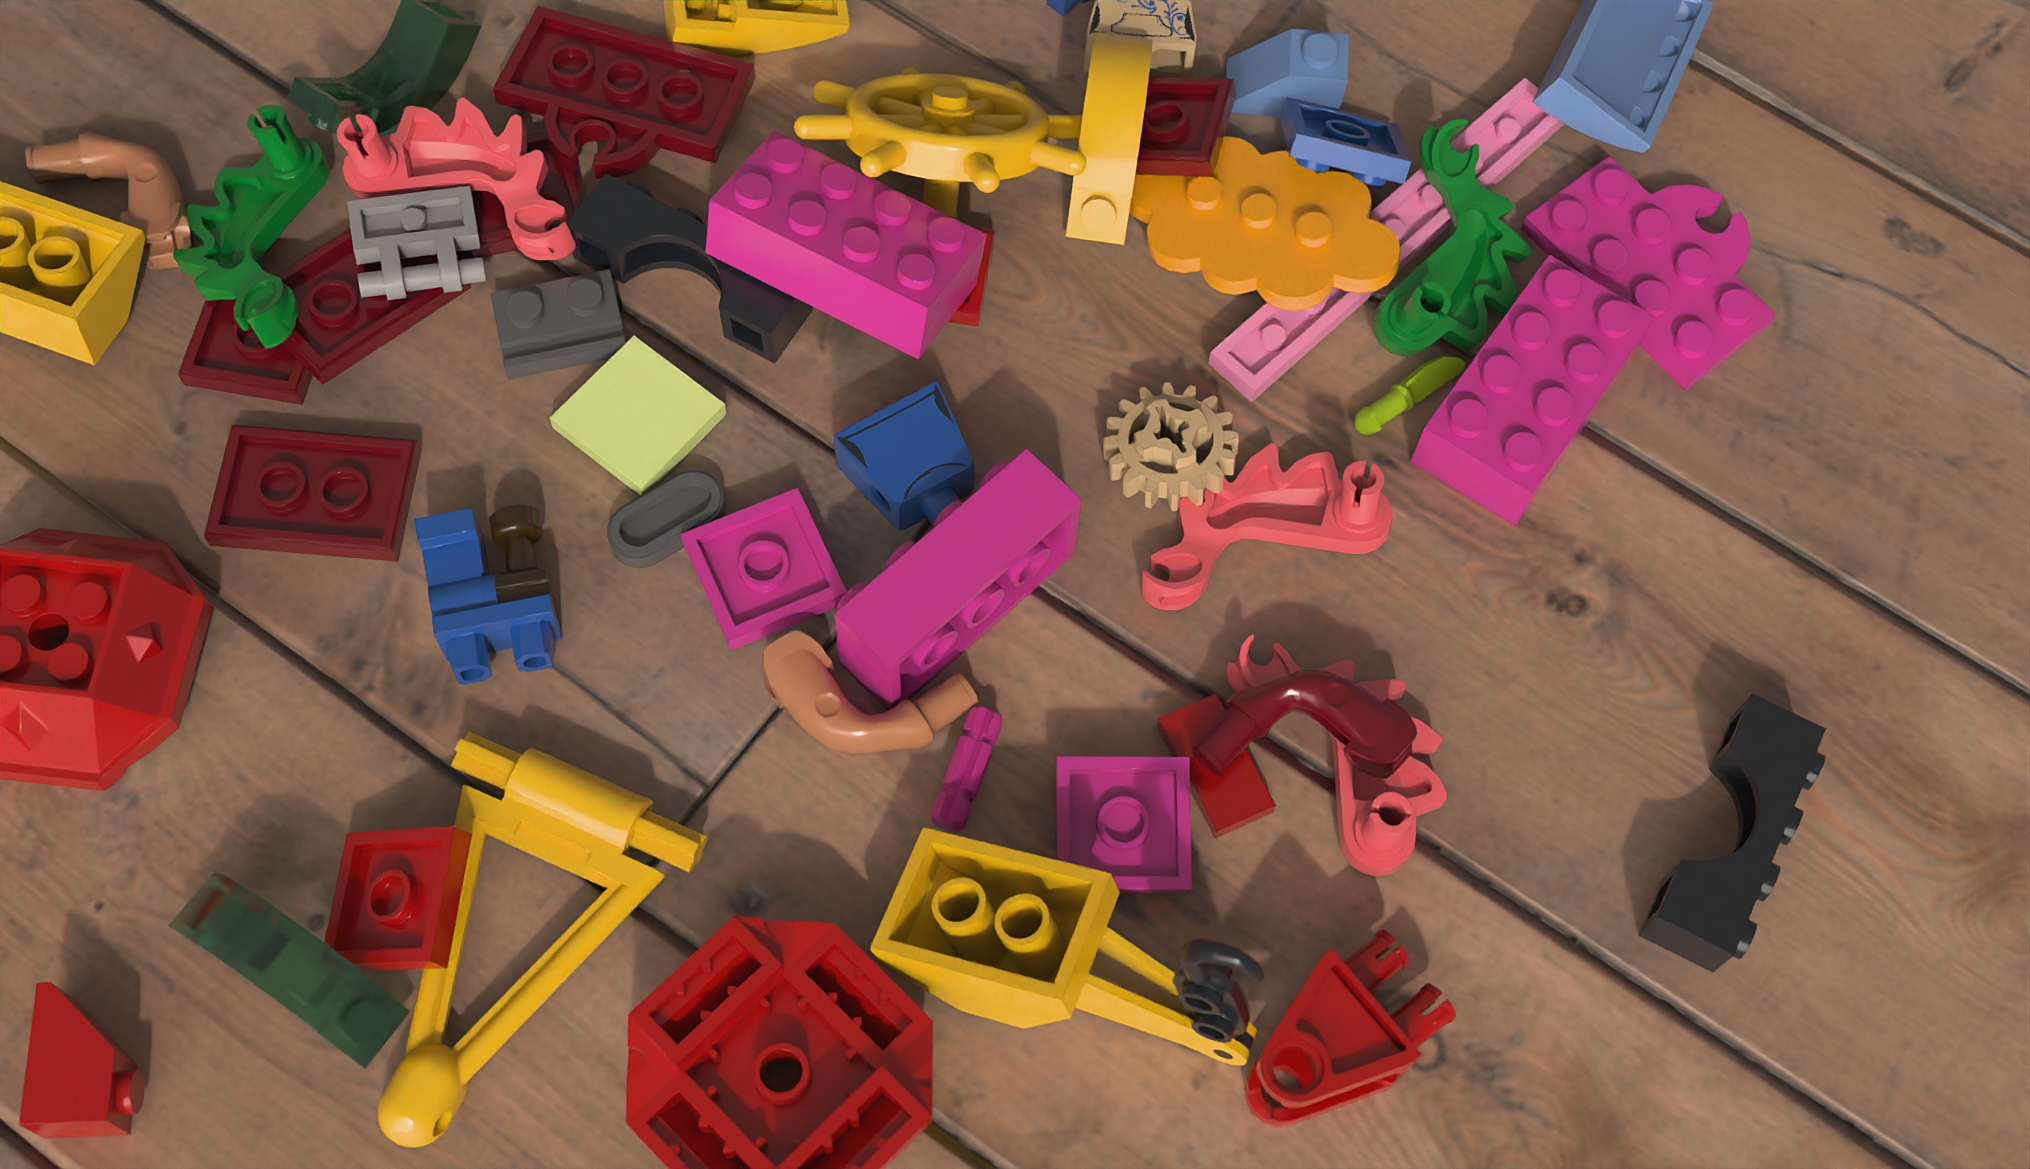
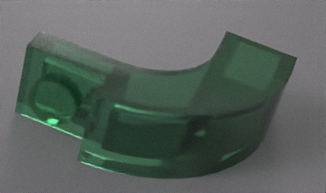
[287,0,482,136]
[168,871,410,1069]

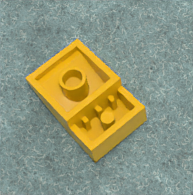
[663,0,850,56]

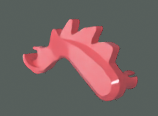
[337,97,576,260]

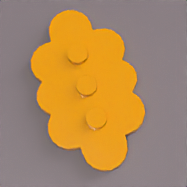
[1129,136,1401,311]

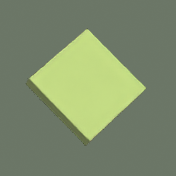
[550,336,727,496]

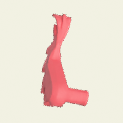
[1142,443,1393,610]
[1226,634,1447,877]

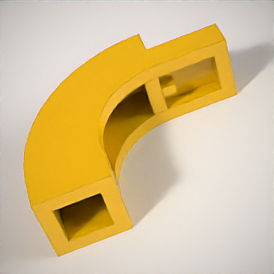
[1066,32,1153,245]

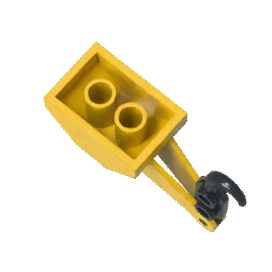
[870,827,1265,1066]

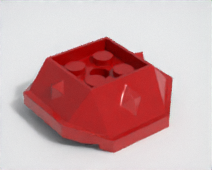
[0,528,213,791]
[625,916,933,1169]

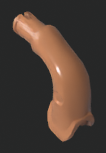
[25,132,193,270]
[762,630,978,755]

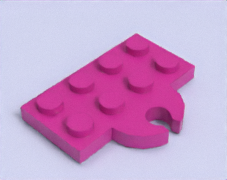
[1521,156,1776,391]

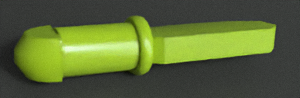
[1354,356,1466,435]

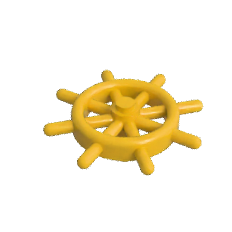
[794,67,1087,220]

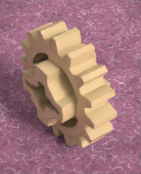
[1103,382,1239,511]

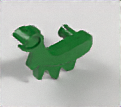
[173,105,331,349]
[1372,119,1532,357]

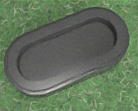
[607,470,726,568]

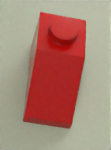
[19,982,144,1139]

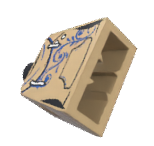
[1083,0,1196,78]

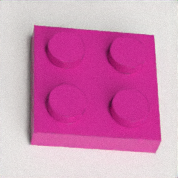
[680,487,847,651]
[1056,756,1192,894]

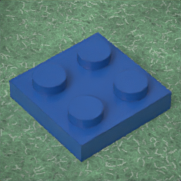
[1280,97,1412,185]

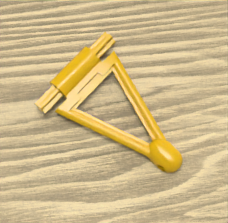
[378,731,708,1148]

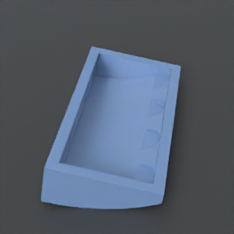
[1532,0,1714,153]

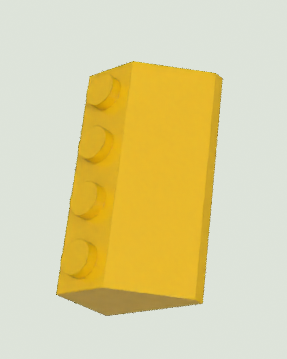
[0,181,145,365]

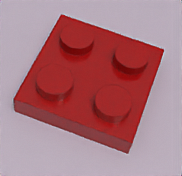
[319,826,472,972]

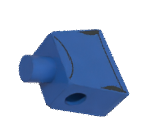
[834,381,975,530]

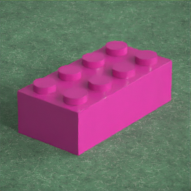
[706,131,987,360]
[1410,255,1655,527]
[834,449,1082,711]

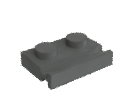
[490,269,626,379]

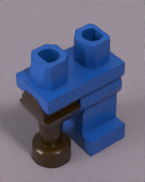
[414,505,562,685]

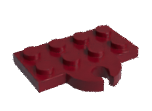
[493,6,755,179]

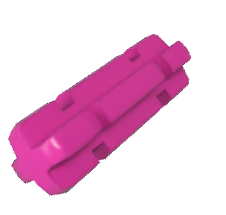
[931,705,1002,832]

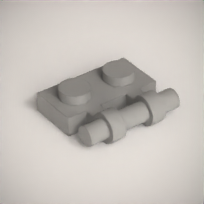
[347,186,486,300]

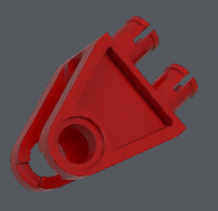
[1244,929,1456,1127]

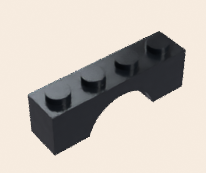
[567,173,813,364]
[1638,694,1826,973]

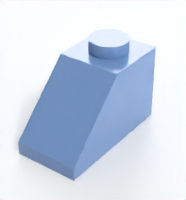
[1225,28,1349,117]

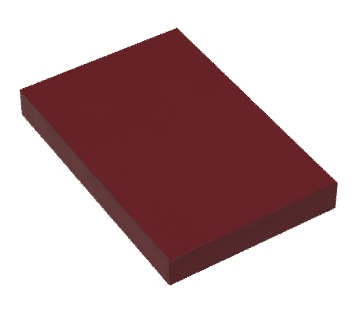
[275,228,471,385]
[204,424,422,562]

